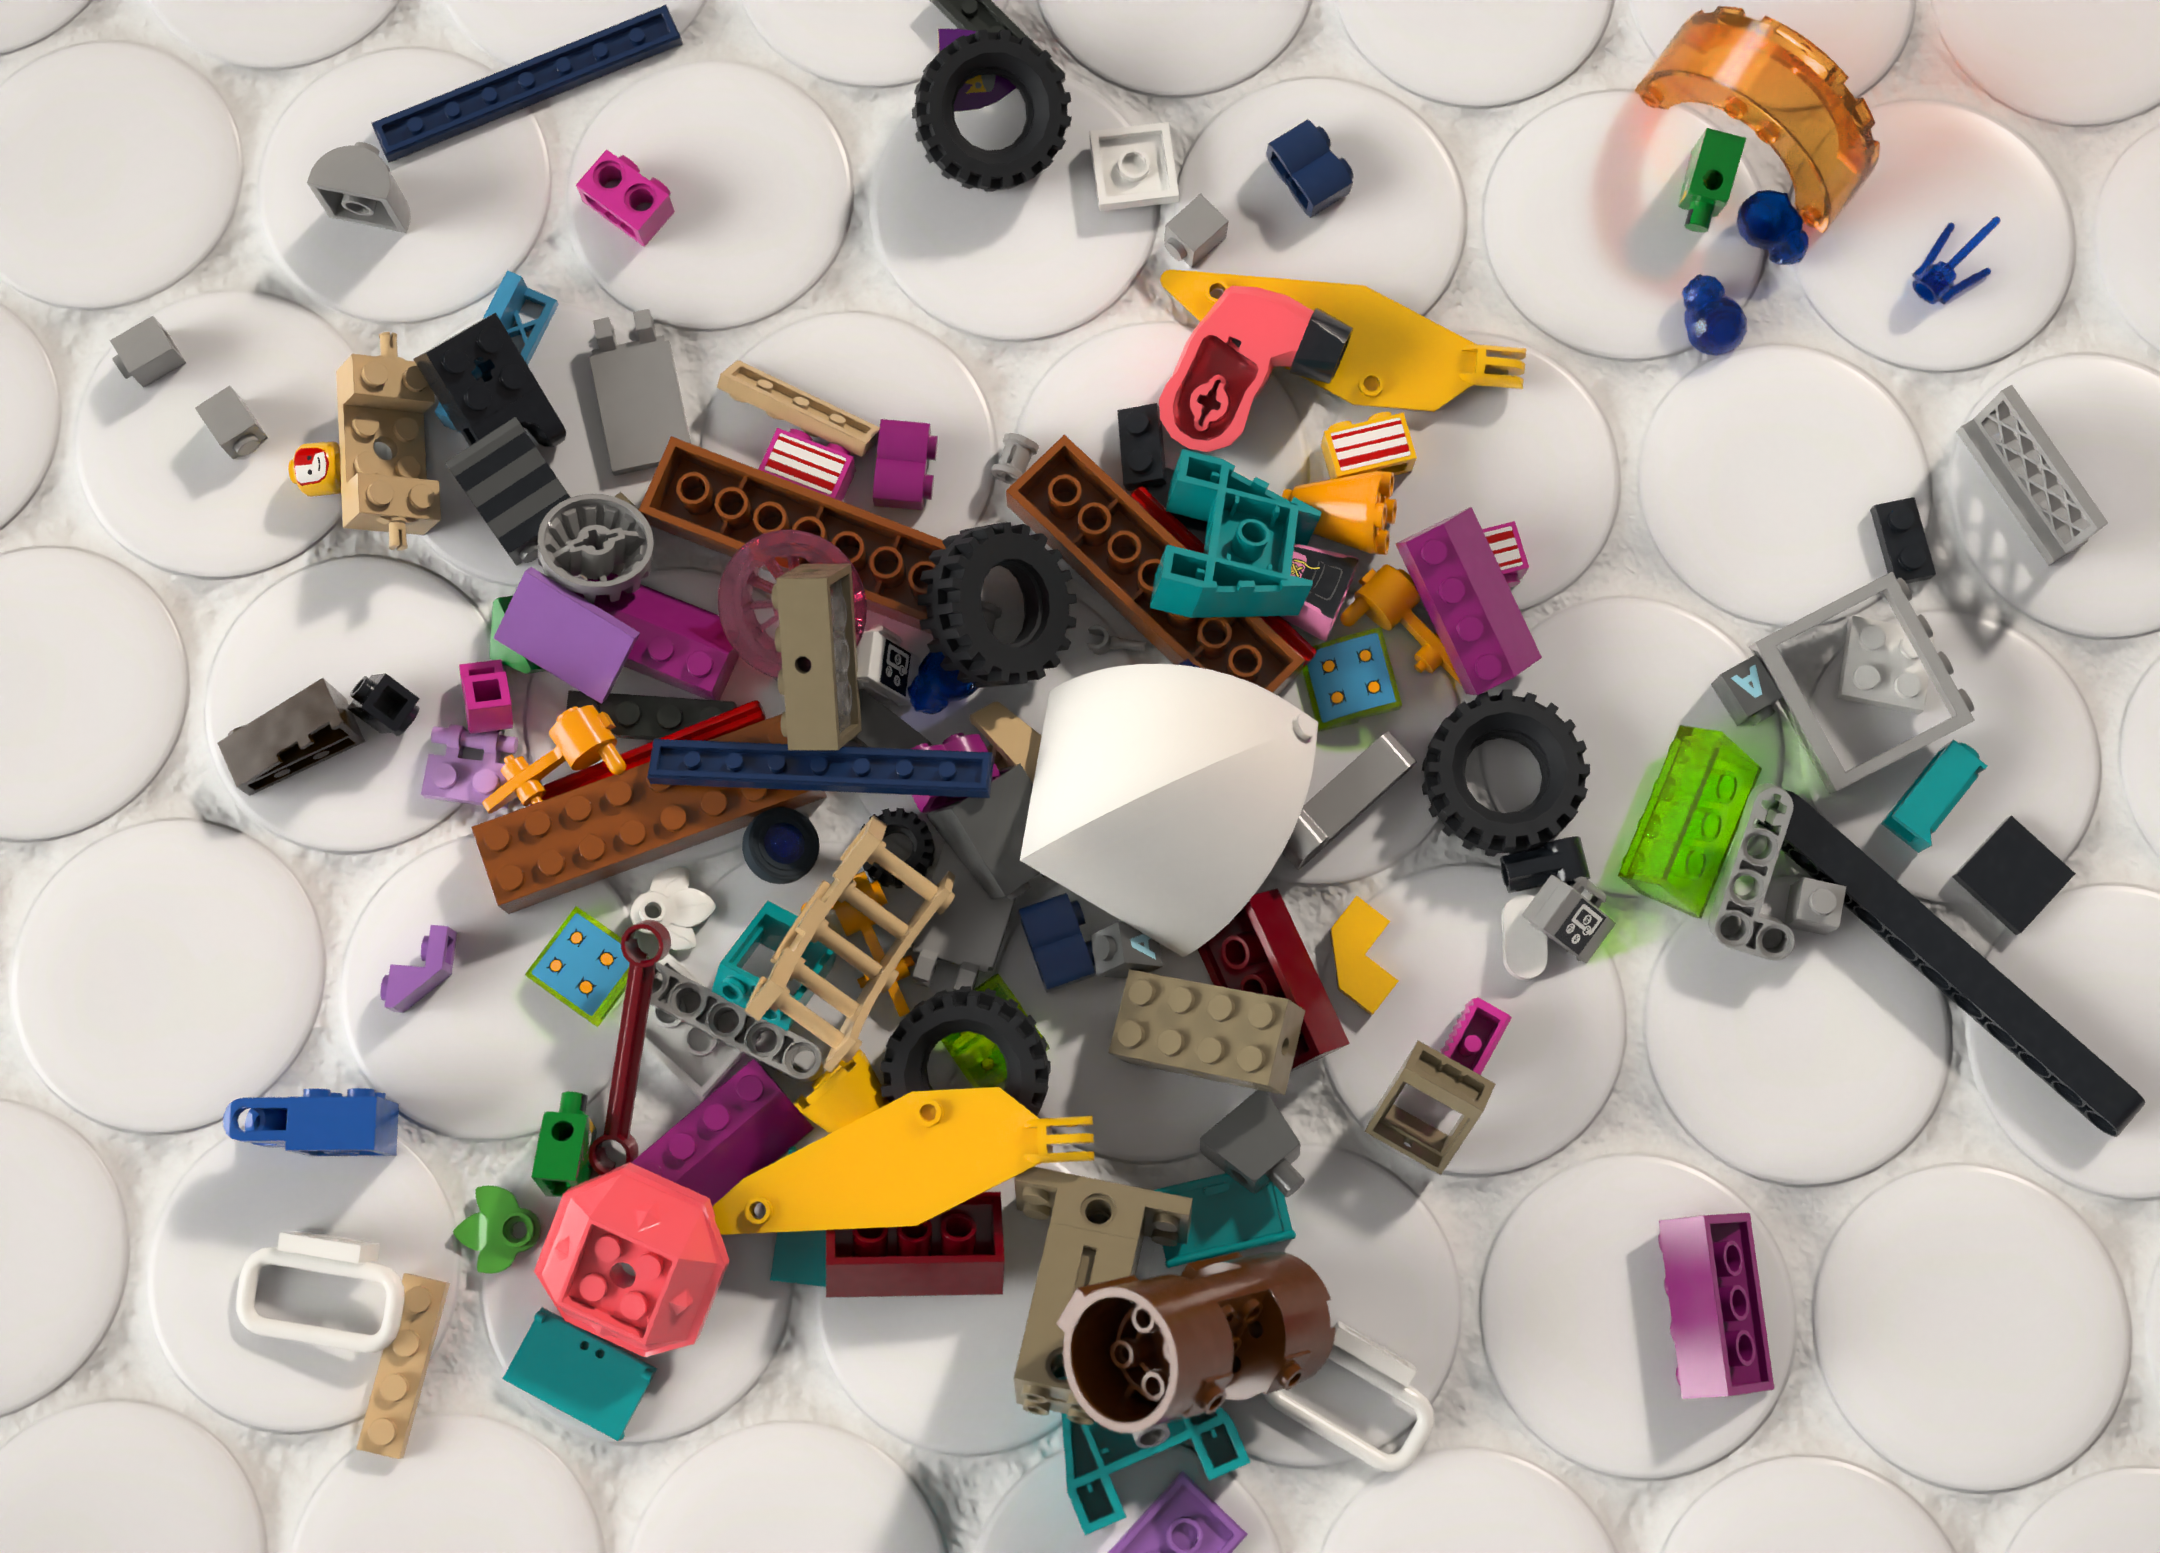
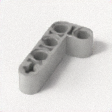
[1282,731,1417,870]
[1708,783,1795,961]

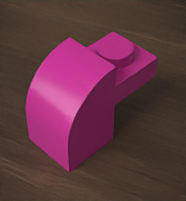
[459,659,513,734]

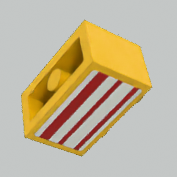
[1321,412,1417,479]

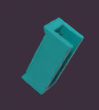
[1881,739,1987,853]

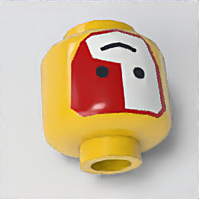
[288,441,341,497]

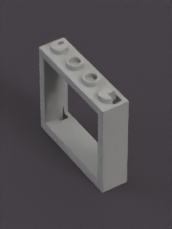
[1749,572,1975,793]

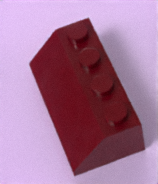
[1198,888,1350,1072]
[826,1192,1005,1298]

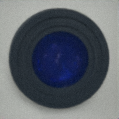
[742,807,820,884]

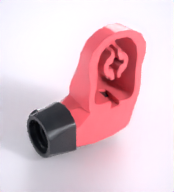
[1159,286,1353,452]

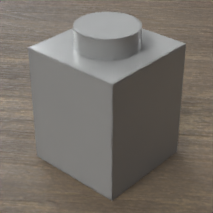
[1164,193,1229,268]
[110,316,186,388]
[195,385,268,460]
[1784,877,1846,935]

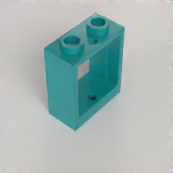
[712,901,837,1031]

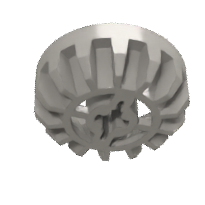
[538,494,654,604]

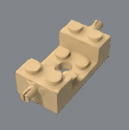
[336,332,441,550]

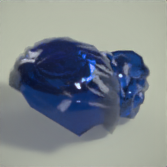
[1736,190,1809,265]
[1681,274,1747,356]
[907,652,979,715]

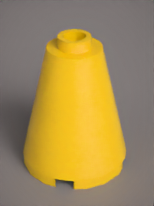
[793,1048,889,1134]

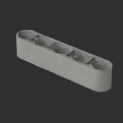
[650,962,825,1083]

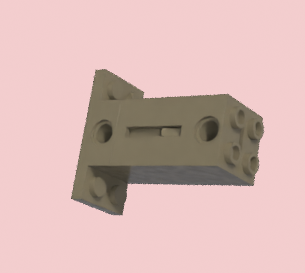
[1014,1167,1193,1425]

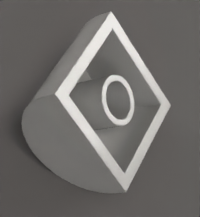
[307,142,410,233]

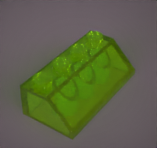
[1618,725,1762,919]

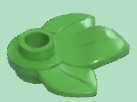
[453,1186,541,1274]

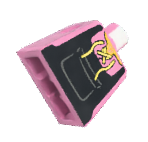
[1281,544,1359,642]

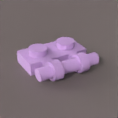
[421,724,518,809]

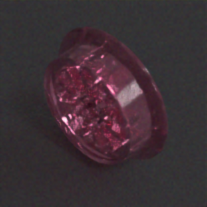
[718,530,867,679]

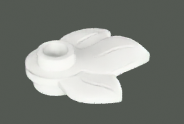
[630,867,716,951]

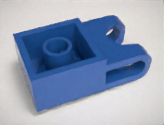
[223,1088,399,1156]

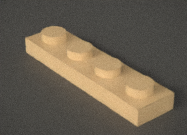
[717,360,880,457]
[356,1273,450,1459]

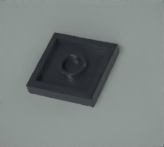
[1952,815,2076,935]

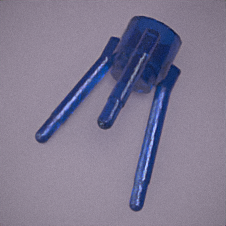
[1912,216,2001,304]

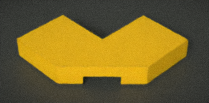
[1330,896,1399,1016]

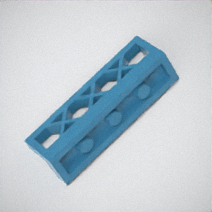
[435,270,559,433]

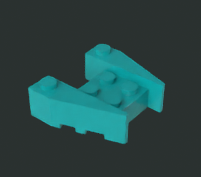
[1150,449,1321,618]
[1058,1377,1251,1536]

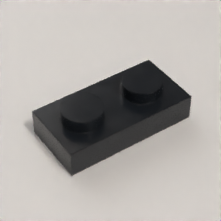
[1117,403,1167,491]
[1870,497,1936,584]

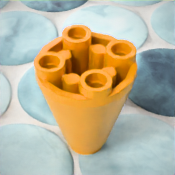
[1282,471,1397,555]

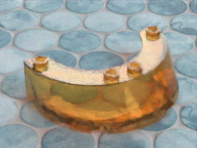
[1634,6,1880,233]

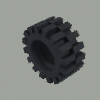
[860,808,935,889]

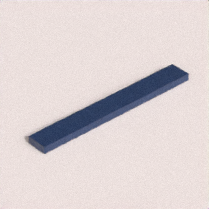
[371,5,683,163]
[647,739,994,798]

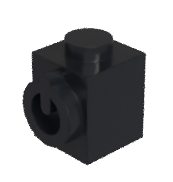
[347,673,420,736]

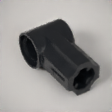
[1500,836,1590,893]

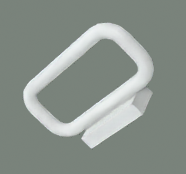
[237,1230,405,1353]
[1263,1321,1434,1472]

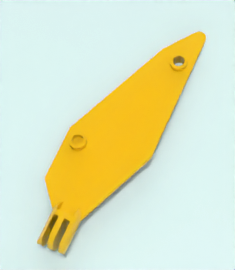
[1160,269,1527,412]
[712,1087,1095,1235]

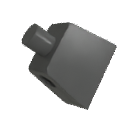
[1200,1090,1305,1198]

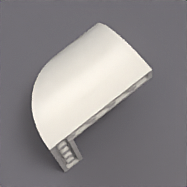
[1020,664,1318,958]

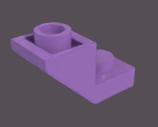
[380,925,457,1013]

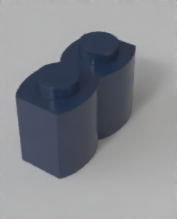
[1266,119,1354,218]
[1018,893,1096,993]

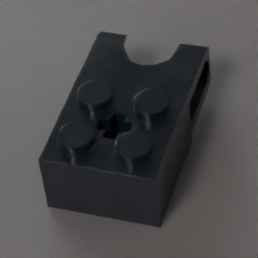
[413,313,566,447]

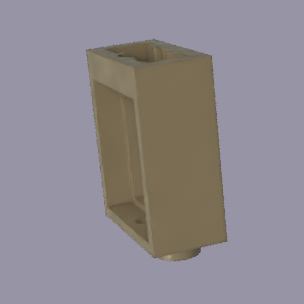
[1365,1040,1495,1175]

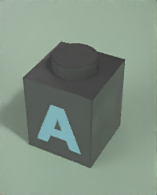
[1711,655,1783,726]
[1091,921,1163,979]

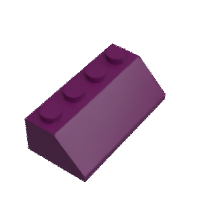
[1395,507,1542,695]
[575,573,751,701]
[631,1058,814,1206]
[1658,1213,1775,1399]

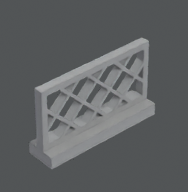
[1956,385,2108,566]

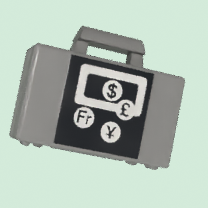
[1522,875,1616,963]

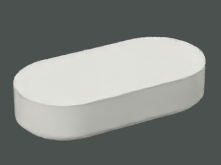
[1501,894,1548,980]

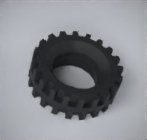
[912,29,1071,192]
[917,522,1077,688]
[1421,689,1590,857]
[880,986,1051,1116]

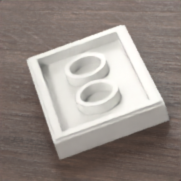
[609,952,763,1100]

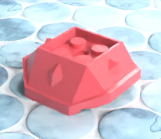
[534,1162,729,1357]

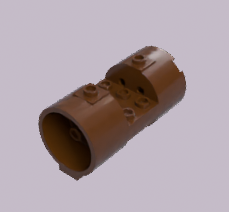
[1056,1252,1335,1433]

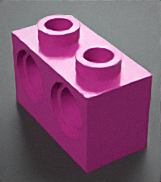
[576,149,675,247]

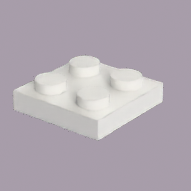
[1089,122,1179,211]
[1837,616,1935,714]

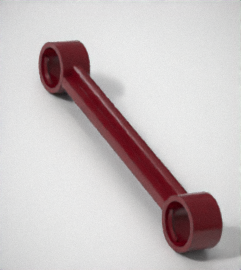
[589,920,671,1175]

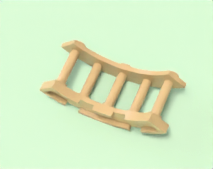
[744,815,955,1072]

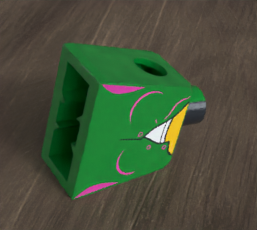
[1678,128,1746,233]
[531,1091,597,1197]

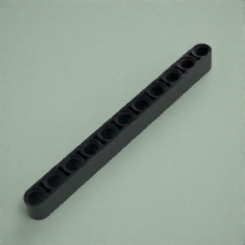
[1756,790,2145,1137]

